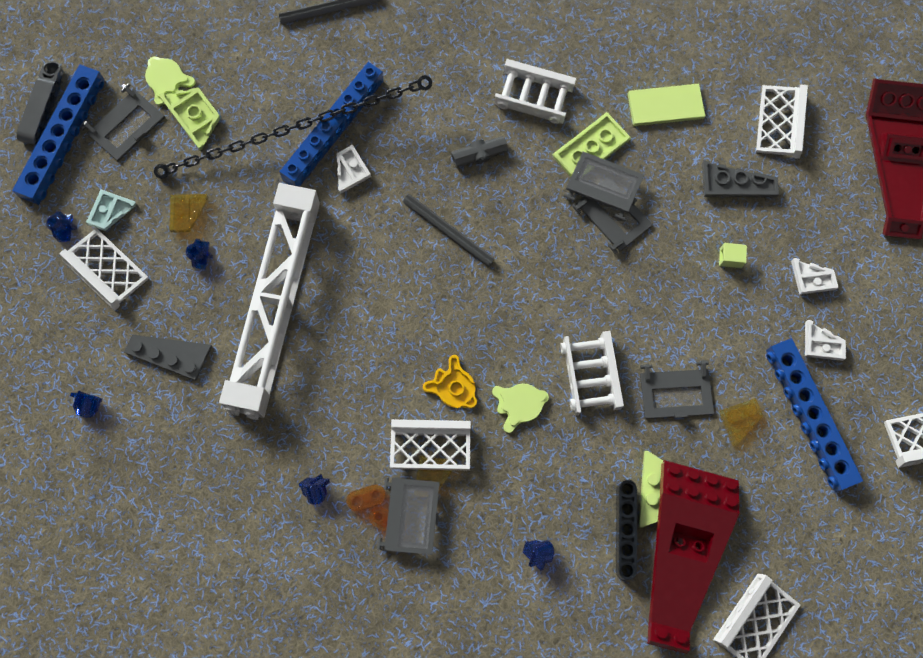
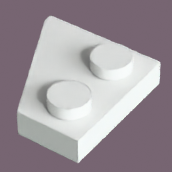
[337,145,371,194]
[791,258,839,295]
[805,320,846,361]

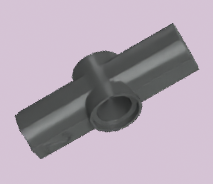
[451,136,508,168]

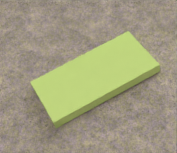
[628,84,705,126]
[552,112,631,178]

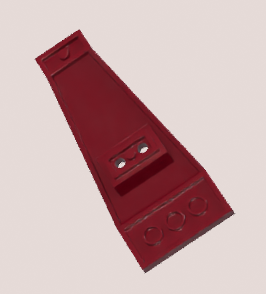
[866,78,923,239]
[647,460,739,654]

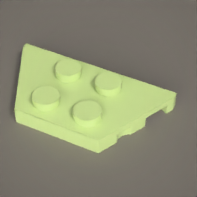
[159,88,220,151]
[638,451,663,528]

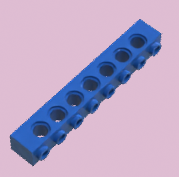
[279,62,384,187]
[12,64,104,205]
[766,338,863,492]

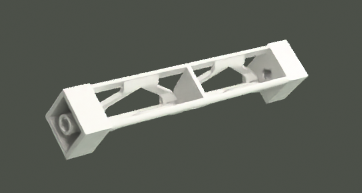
[219,183,320,420]

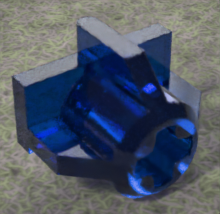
[46,211,77,242]
[186,239,213,270]
[70,391,102,418]
[299,474,330,505]
[523,540,555,571]

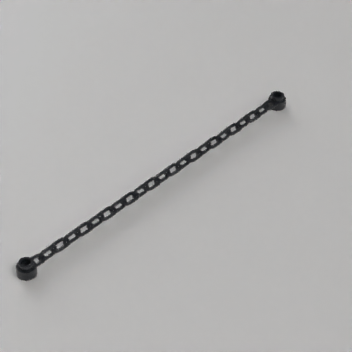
[154,75,432,179]

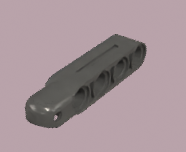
[17,61,63,145]

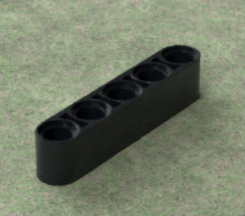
[616,480,637,581]

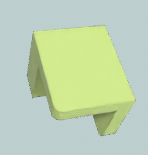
[719,243,747,268]

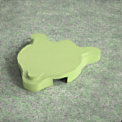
[145,57,196,106]
[492,383,549,433]

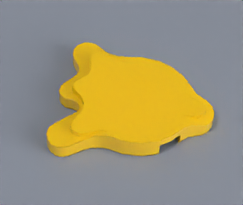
[423,355,477,409]

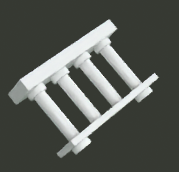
[494,59,576,124]
[560,331,624,416]

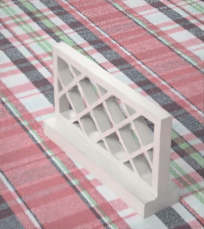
[756,85,808,159]
[59,228,149,311]
[884,413,923,468]
[390,419,471,471]
[713,574,800,658]

